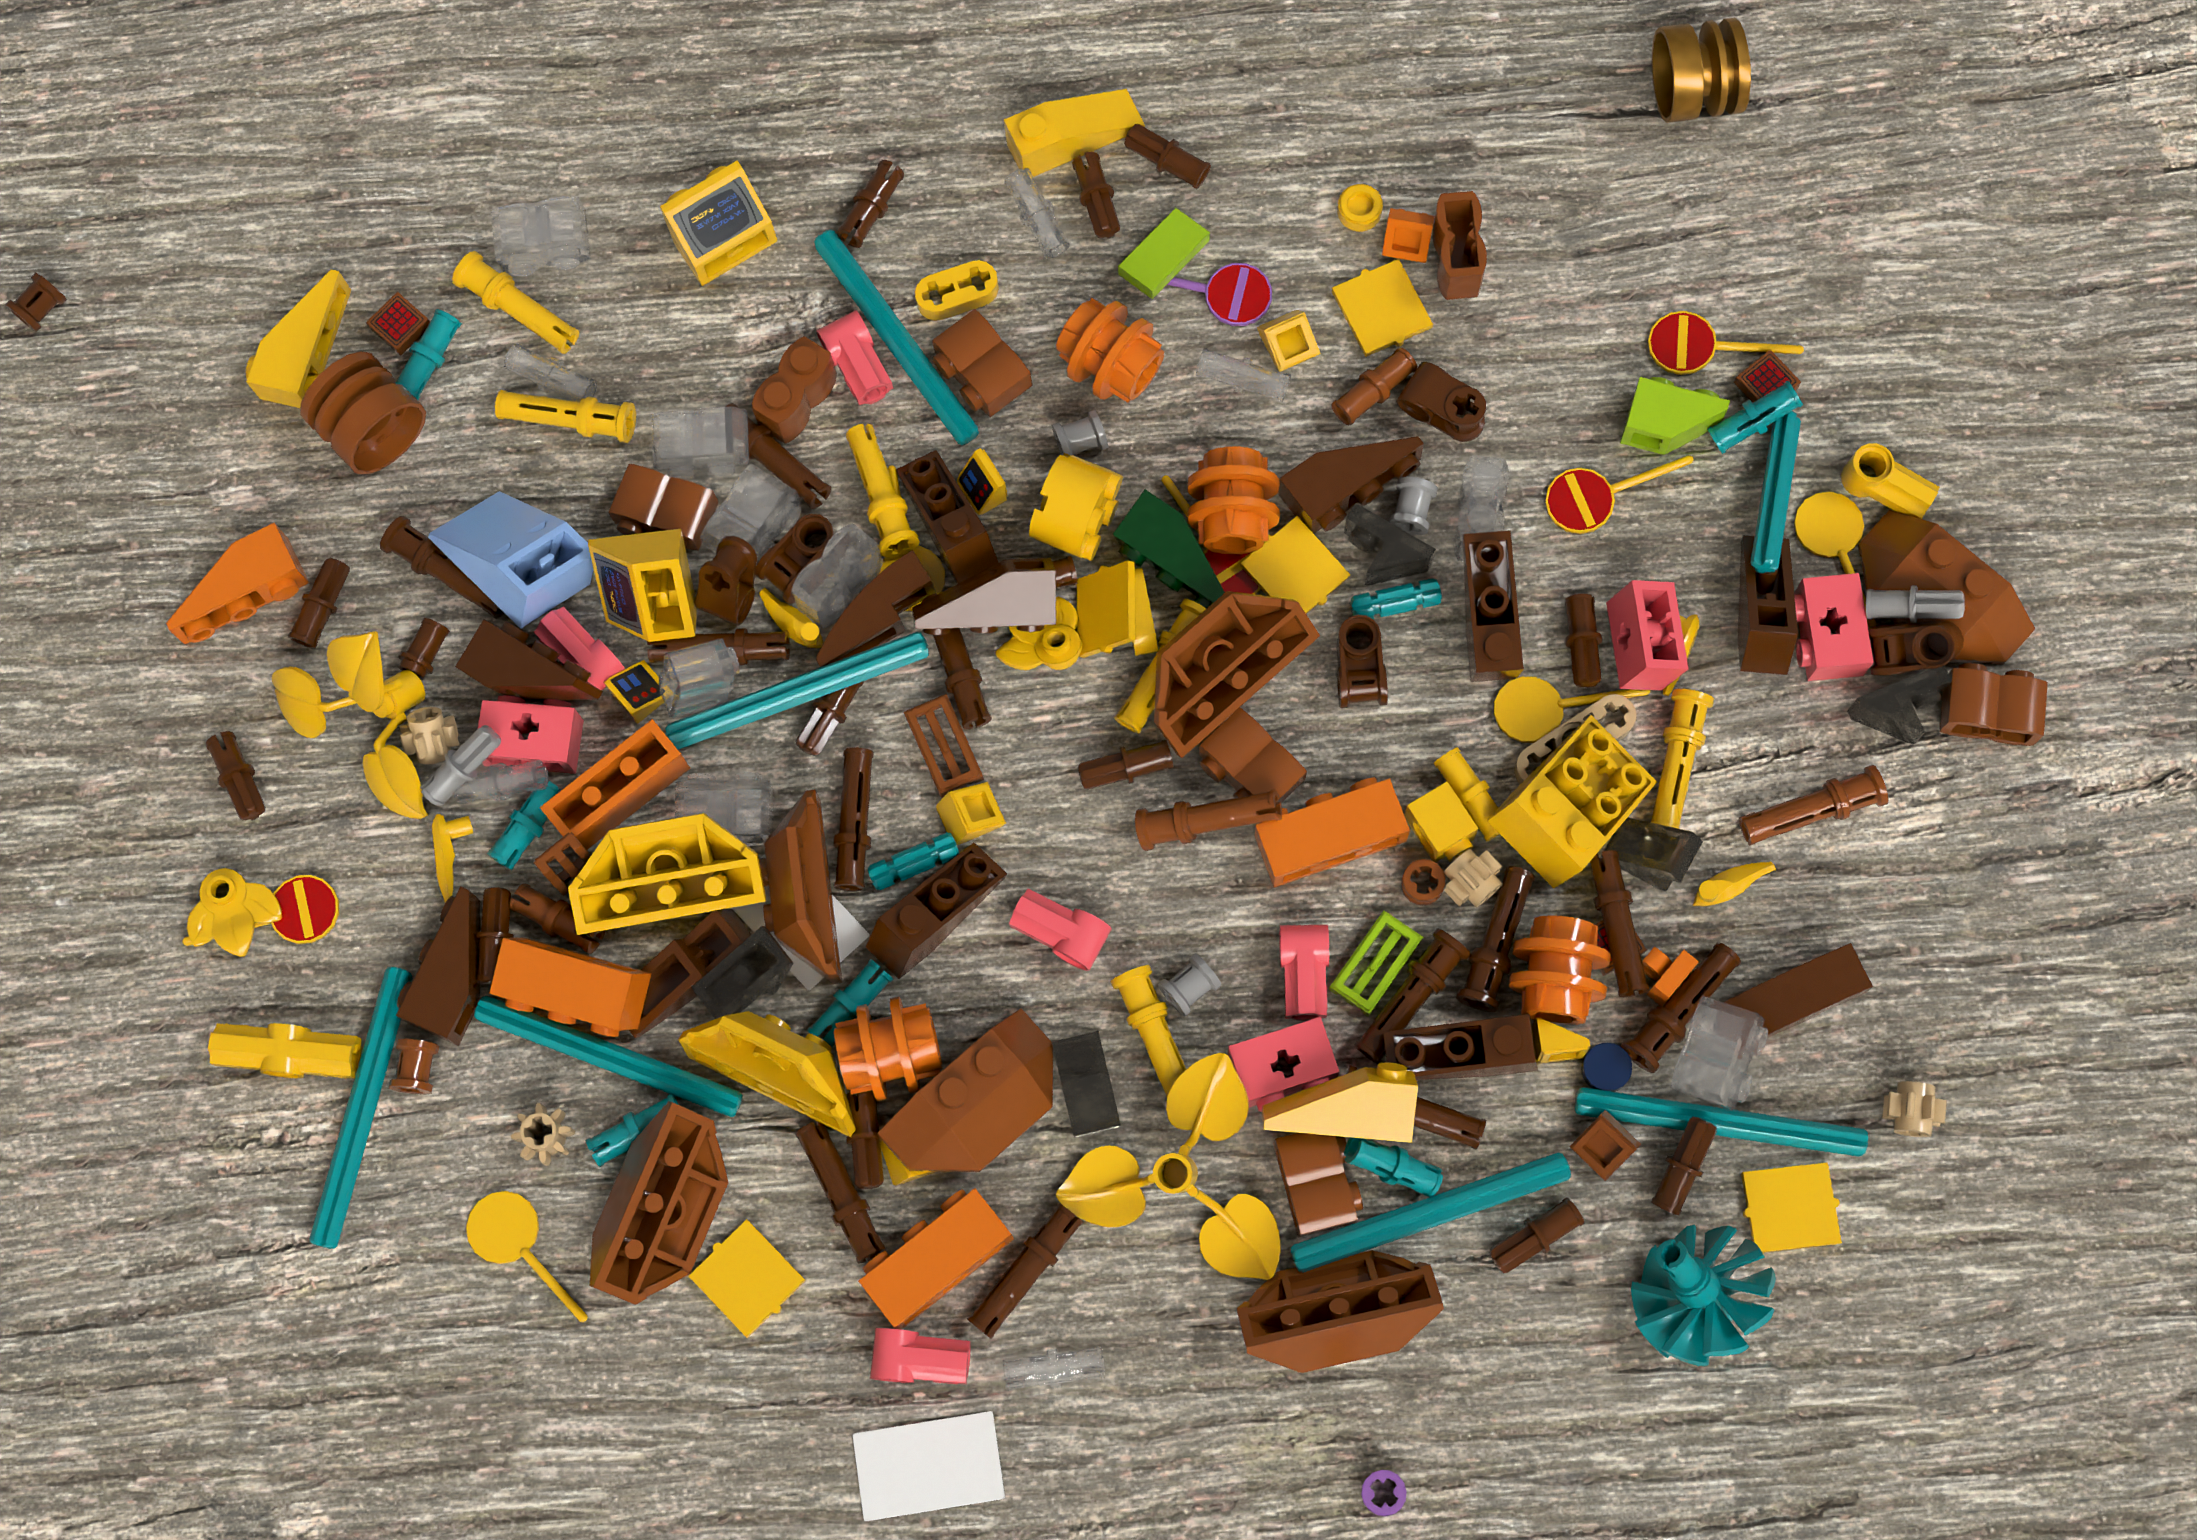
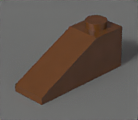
[1738,535,1798,675]

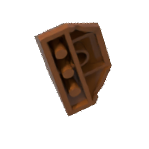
[1858,510,2035,665]
[1154,591,1320,758]
[759,789,843,984]
[877,1008,1053,1172]
[589,1101,729,1305]
[1236,1250,1444,1373]

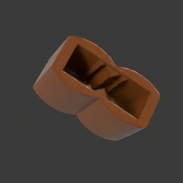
[1432,191,1487,300]
[932,309,1033,417]
[752,336,837,444]
[608,464,719,551]
[1939,663,2048,746]
[1199,707,1307,803]
[1273,1133,1363,1238]

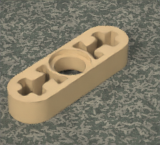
[1514,694,1636,784]

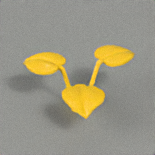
[271,631,429,819]
[1056,1053,1281,1280]

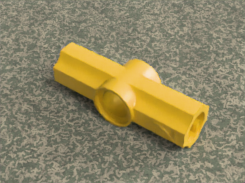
[208,1023,362,1079]

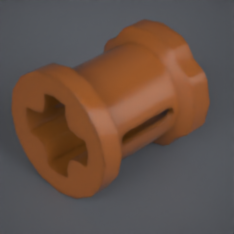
[389,1039,439,1095]

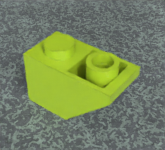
[1620,377,1730,455]

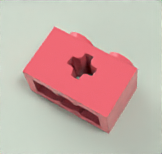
[1794,573,1874,681]
[1606,580,1689,691]
[478,695,584,774]
[1228,1017,1340,1112]

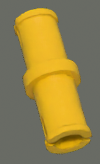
[1433,747,1500,842]

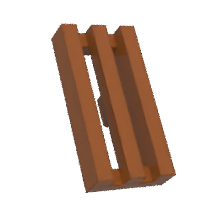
[904,694,984,798]
[534,832,591,896]

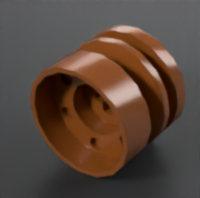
[300,351,426,475]

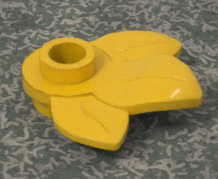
[995,596,1082,671]
[187,868,282,957]

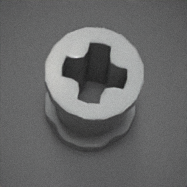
[1052,410,1109,455]
[1388,476,1438,535]
[1157,953,1222,1017]

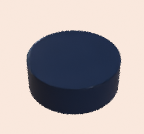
[1581,1043,1632,1092]

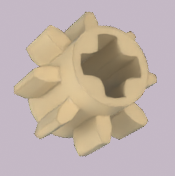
[399,707,459,764]
[1444,849,1503,908]
[1882,1081,1947,1137]
[511,1103,575,1166]

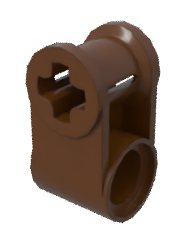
[1396,362,1486,442]
[755,514,840,604]
[695,536,757,626]
[1336,615,1388,708]
[1868,620,1964,676]

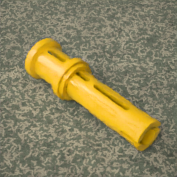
[452,251,579,354]
[495,390,636,443]
[846,424,920,558]
[1114,599,1206,734]
[1649,689,1714,835]
[1110,965,1186,1098]

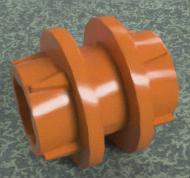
[1056,298,1164,403]
[1187,446,1280,554]
[1509,915,1611,1025]
[834,997,943,1101]

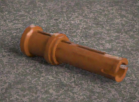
[1739,765,1889,846]
[1135,789,1282,851]

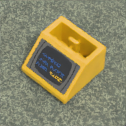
[660,160,778,286]
[588,529,697,642]

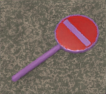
[1167,263,1272,326]

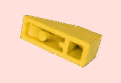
[1004,89,1145,181]
[246,270,351,408]
[1262,1062,1418,1143]

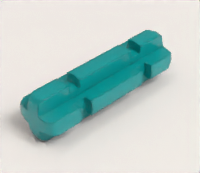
[1350,578,1442,619]
[868,832,959,890]

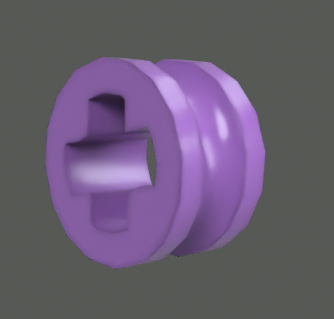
[1361,1470,1407,1516]

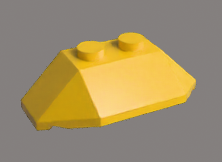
[568,813,767,935]
[678,1011,856,1137]

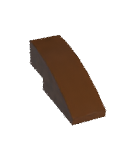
[816,550,936,667]
[629,909,759,1038]
[1709,943,1873,1054]

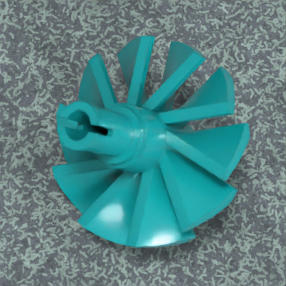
[1631,1224,1776,1366]

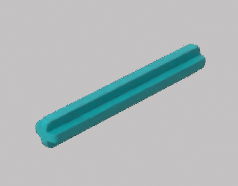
[1750,411,1801,574]

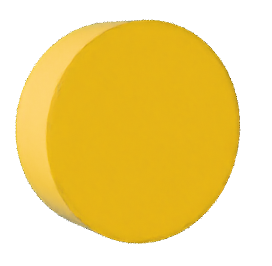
[1337,184,1383,232]

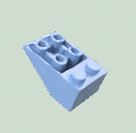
[428,491,593,629]

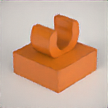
[1382,208,1435,263]
[1642,947,1699,1007]

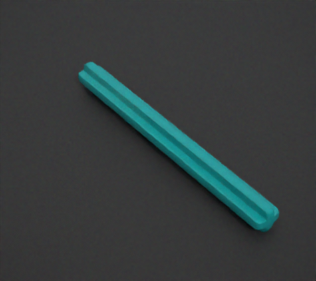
[814,230,979,445]
[665,632,929,750]
[309,967,413,1249]
[474,996,743,1117]
[1575,1087,1868,1157]
[1291,1153,1571,1273]

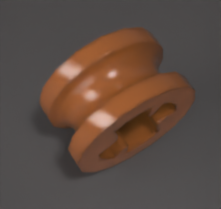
[1401,859,1446,906]

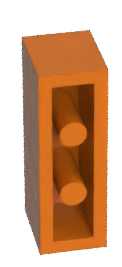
[539,719,690,850]
[1254,777,1410,888]
[489,937,651,1037]
[858,1188,1014,1330]

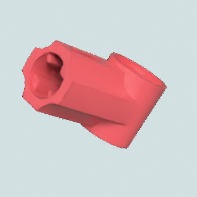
[816,310,893,405]
[534,606,625,690]
[1009,889,1112,971]
[1279,924,1329,1021]
[870,1328,971,1385]

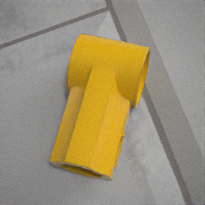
[1841,443,1940,519]

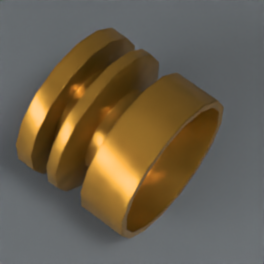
[1652,17,1751,123]

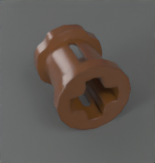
[5,272,67,332]

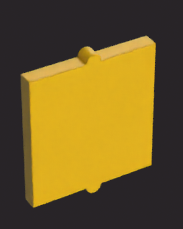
[1332,259,1433,357]
[1240,516,1350,614]
[1077,560,1136,658]
[1741,1162,1842,1253]
[689,1219,806,1338]

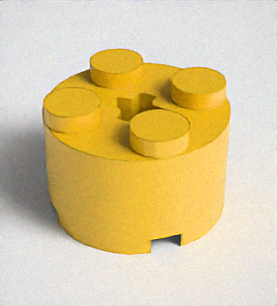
[1029,453,1123,561]

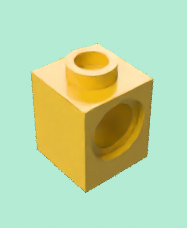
[1404,781,1478,863]

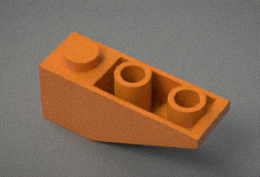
[166,523,309,644]

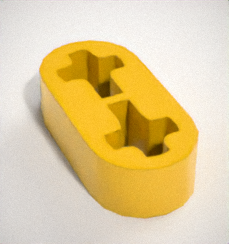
[915,260,999,321]
[1132,568,1158,656]

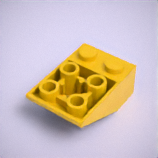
[1487,715,1657,889]

